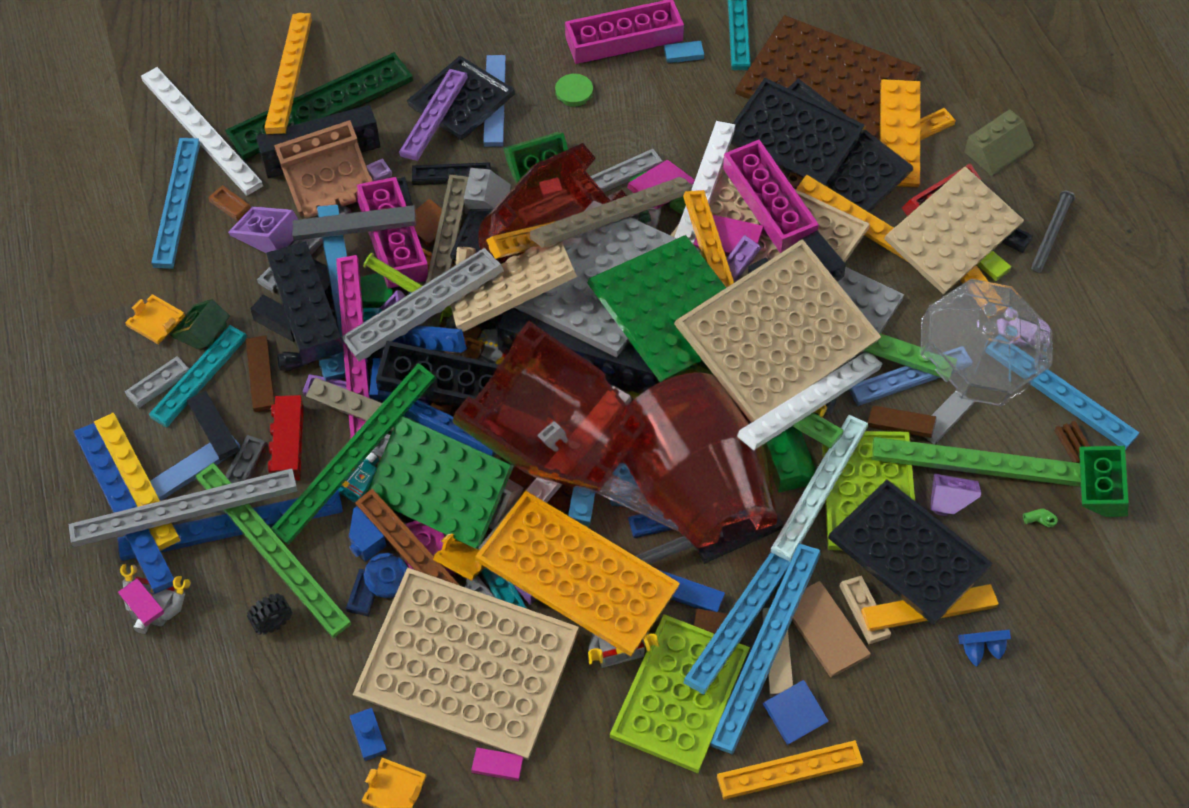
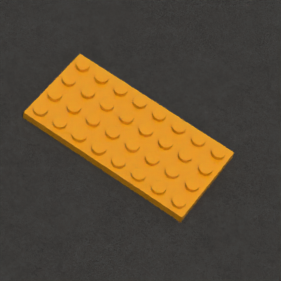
[475,491,680,657]

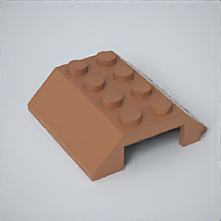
[274,120,373,219]

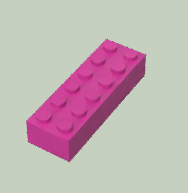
[565,0,684,64]
[723,140,819,253]
[357,177,428,289]

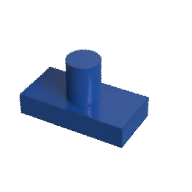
[350,708,387,761]

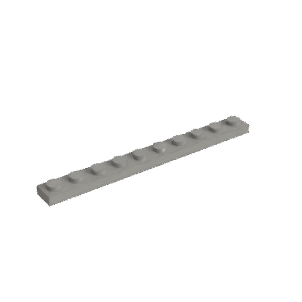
[68,469,298,547]

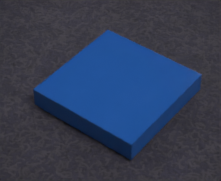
[763,680,828,745]

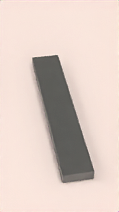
[292,205,416,241]

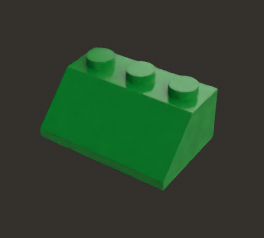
[503,132,574,187]
[761,426,816,493]
[1079,446,1129,517]

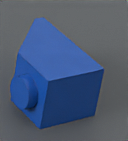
[349,506,386,562]

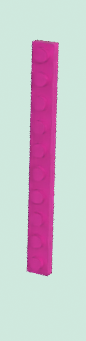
[336,255,370,438]

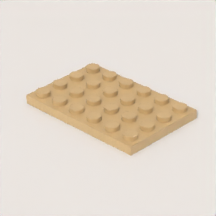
[884,167,1024,295]
[450,241,577,332]

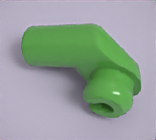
[1023,509,1058,527]

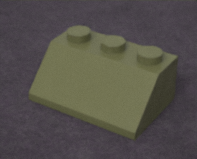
[964,109,1034,176]

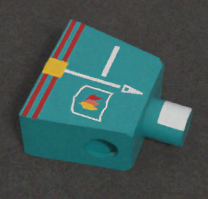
[338,453,379,502]

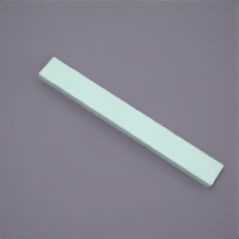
[770,415,868,562]

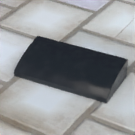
[450,208,511,261]

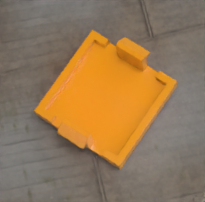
[125,294,185,345]
[433,534,485,581]
[362,758,427,808]

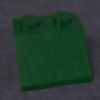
[170,299,230,349]

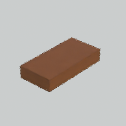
[208,185,251,221]

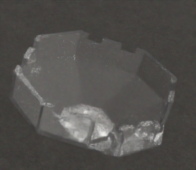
[921,279,1053,406]

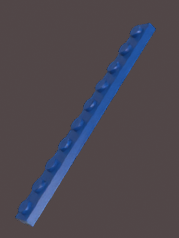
[74,423,174,594]
[117,490,343,561]

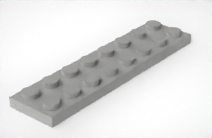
[341,248,504,361]

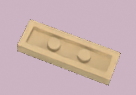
[840,576,891,644]

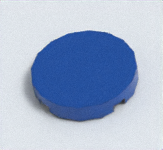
[364,553,408,598]

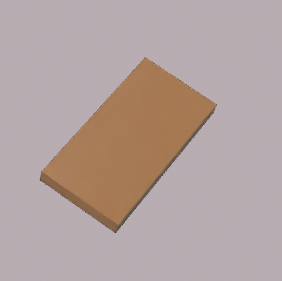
[792,581,871,678]

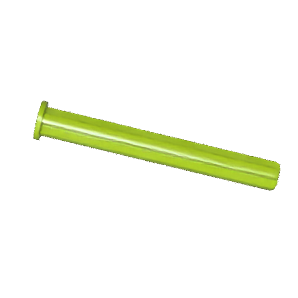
[363,253,453,316]

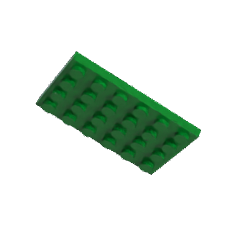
[367,416,514,549]

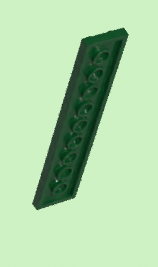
[225,52,413,160]

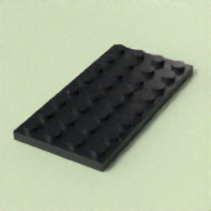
[788,78,913,213]

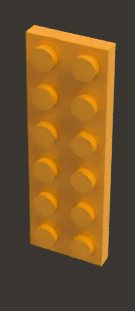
[880,79,920,187]

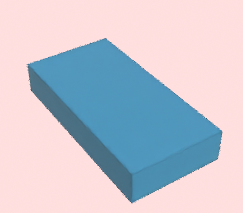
[664,41,704,63]

